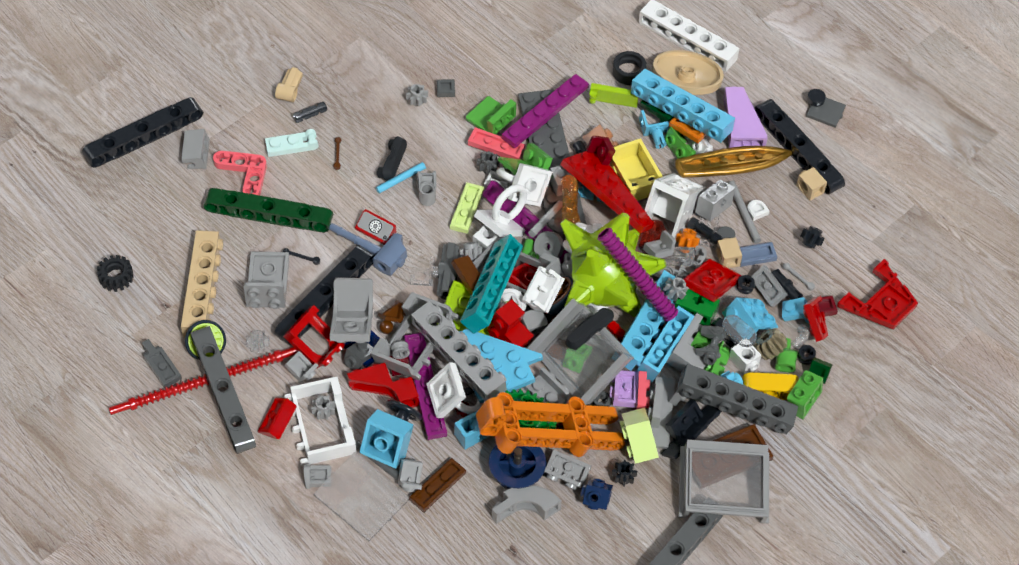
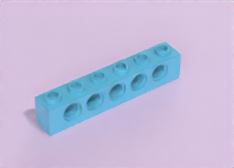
[631,69,735,143]
[611,270,678,371]

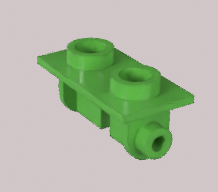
[664,127,696,159]
[703,341,730,376]

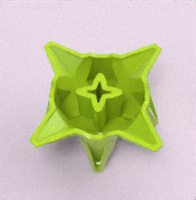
[560,213,666,317]

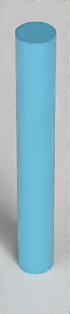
[376,162,426,194]

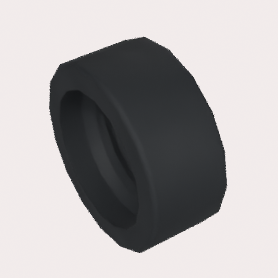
[612,51,647,85]

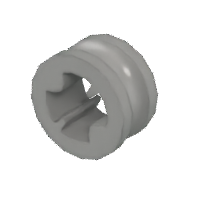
[391,341,410,359]

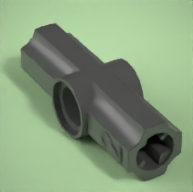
[437,242,459,299]

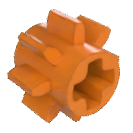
[676,228,700,252]

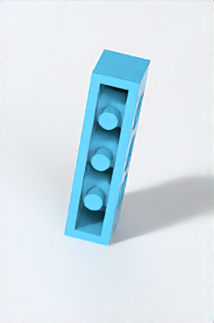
[636,306,694,382]

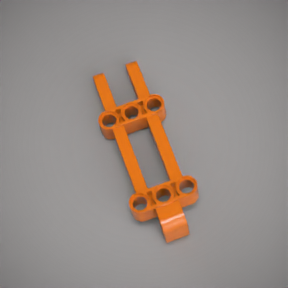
[476,392,625,457]

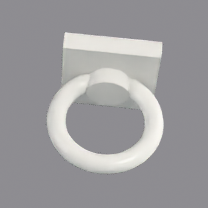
[497,163,553,207]
[474,184,527,237]
[427,362,484,418]

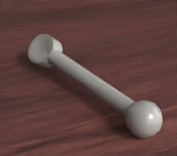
[783,263,815,291]

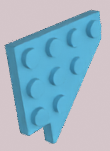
[450,329,543,404]

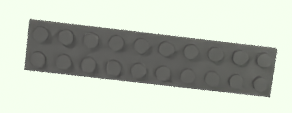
[518,89,586,240]

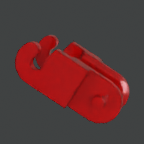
[606,320,625,342]

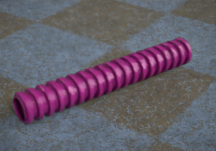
[597,228,679,321]

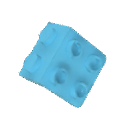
[722,297,778,340]

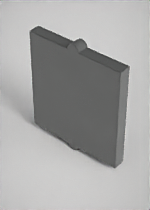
[806,98,846,128]

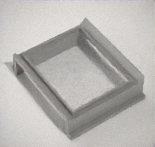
[527,298,634,405]
[679,440,769,524]

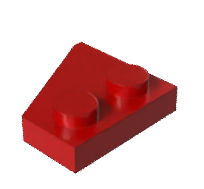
[803,295,828,342]

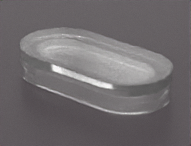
[722,315,757,347]

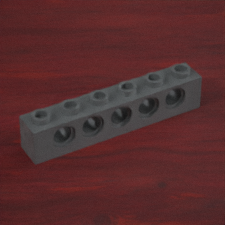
[676,364,798,435]

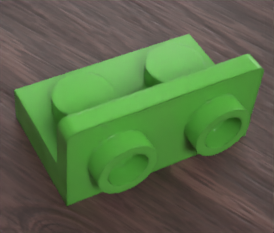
[787,370,823,419]

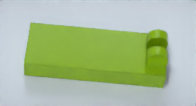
[589,83,639,108]

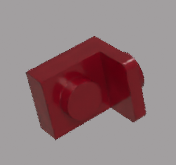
[586,136,615,166]

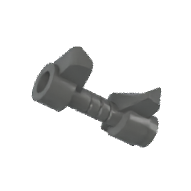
[695,326,727,365]

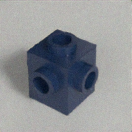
[581,478,613,510]

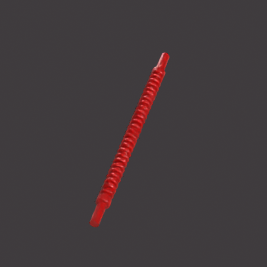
[109,347,298,415]

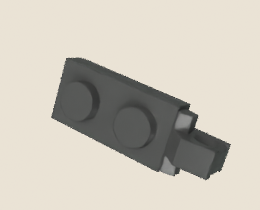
[142,339,182,388]

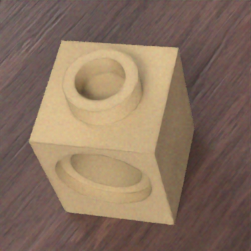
[796,167,827,201]
[716,237,742,268]

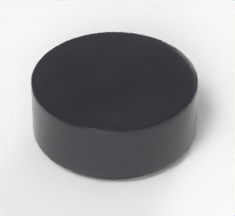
[807,89,826,107]

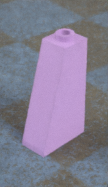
[723,86,768,148]

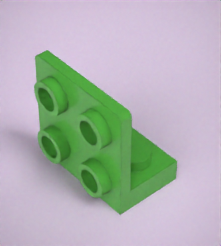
[466,96,517,134]
[498,143,553,176]

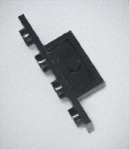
[661,399,722,459]

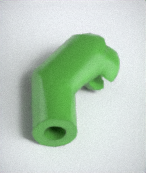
[522,239,539,259]

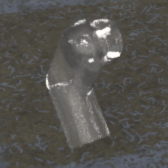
[791,324,810,350]

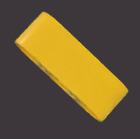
[742,373,799,400]

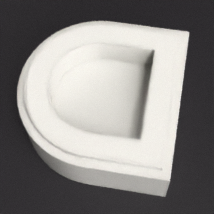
[747,200,770,221]

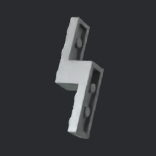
[666,313,706,406]

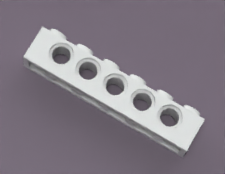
[639,0,739,72]

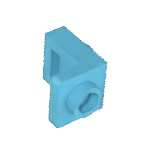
[782,297,809,323]

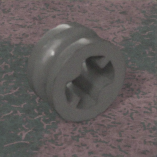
[593,391,611,407]

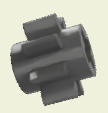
[477,151,500,174]

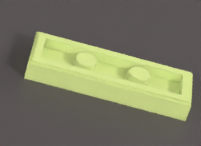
[450,182,484,234]

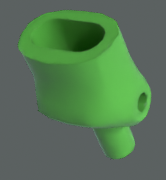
[775,338,797,373]

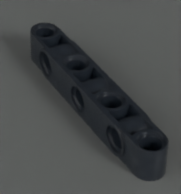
[82,97,204,168]
[754,99,845,195]
[274,245,375,345]

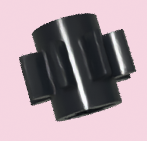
[800,226,825,249]
[612,460,638,487]

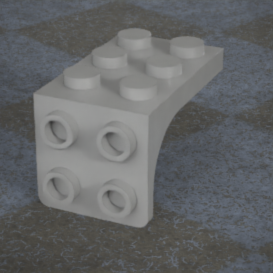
[244,252,290,309]
[330,278,373,343]

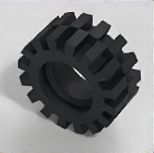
[97,255,134,292]

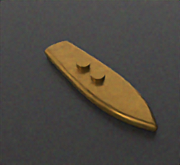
[675,145,792,178]

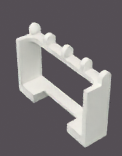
[284,377,356,466]

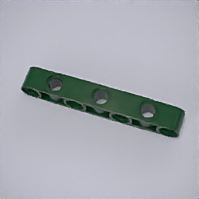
[203,188,334,233]

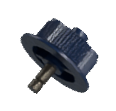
[489,445,546,489]

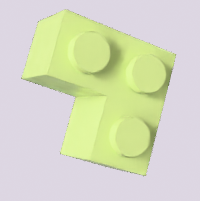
[619,408,659,464]

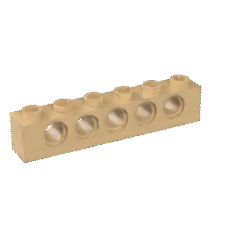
[181,230,223,337]

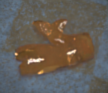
[561,175,581,224]

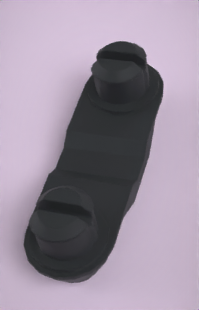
[376,136,407,181]
[566,308,614,350]

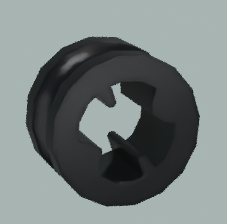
[737,275,755,294]
[797,345,816,365]

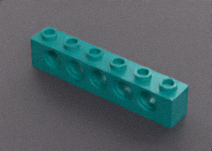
[460,234,523,334]

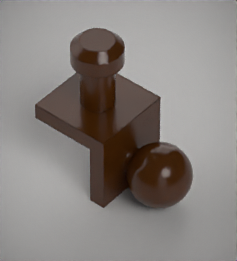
[378,300,406,334]

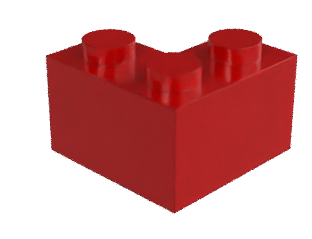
[486,299,534,348]

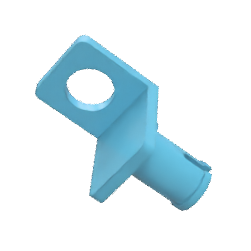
[639,110,669,149]

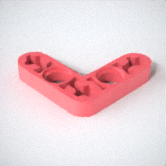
[213,151,267,195]

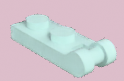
[265,129,319,157]

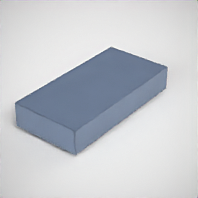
[740,242,777,267]

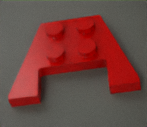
[837,259,918,330]

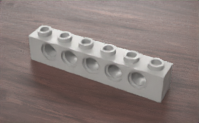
[411,301,507,401]

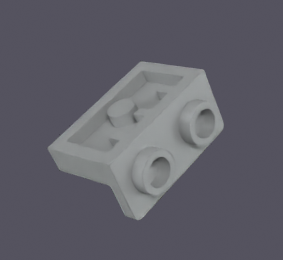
[524,367,569,404]

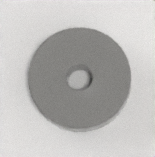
[534,231,564,259]

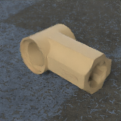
[275,67,303,102]

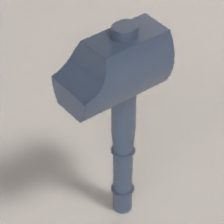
[329,223,407,276]

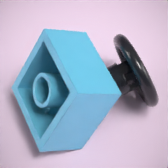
[360,399,423,469]

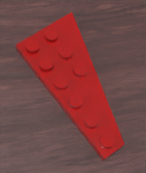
[560,151,654,233]

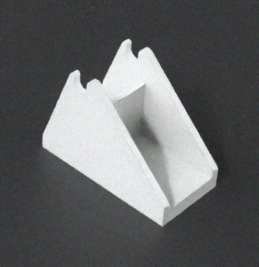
[645,173,707,239]

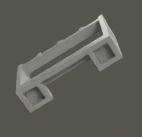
[473,236,563,296]
[370,292,461,380]

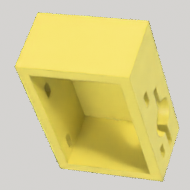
[609,138,663,201]

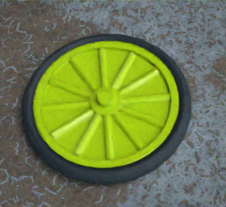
[185,320,226,360]

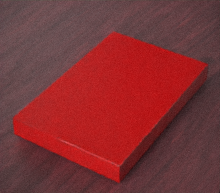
[683,259,742,302]

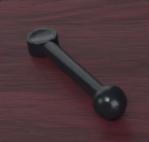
[282,248,320,265]

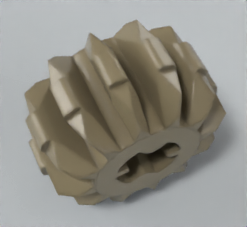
[754,328,787,360]

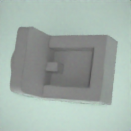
[643,230,676,258]
[284,351,319,382]
[397,459,423,492]

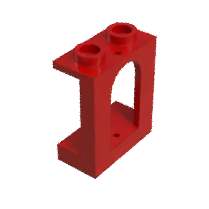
[283,305,345,369]

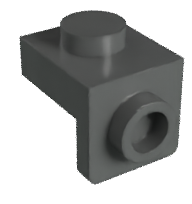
[343,342,374,370]

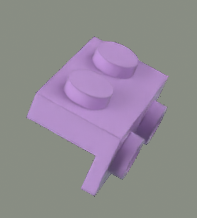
[610,370,639,408]

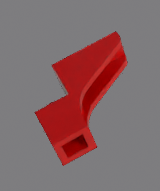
[347,363,419,408]

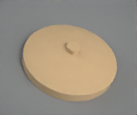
[652,50,724,95]

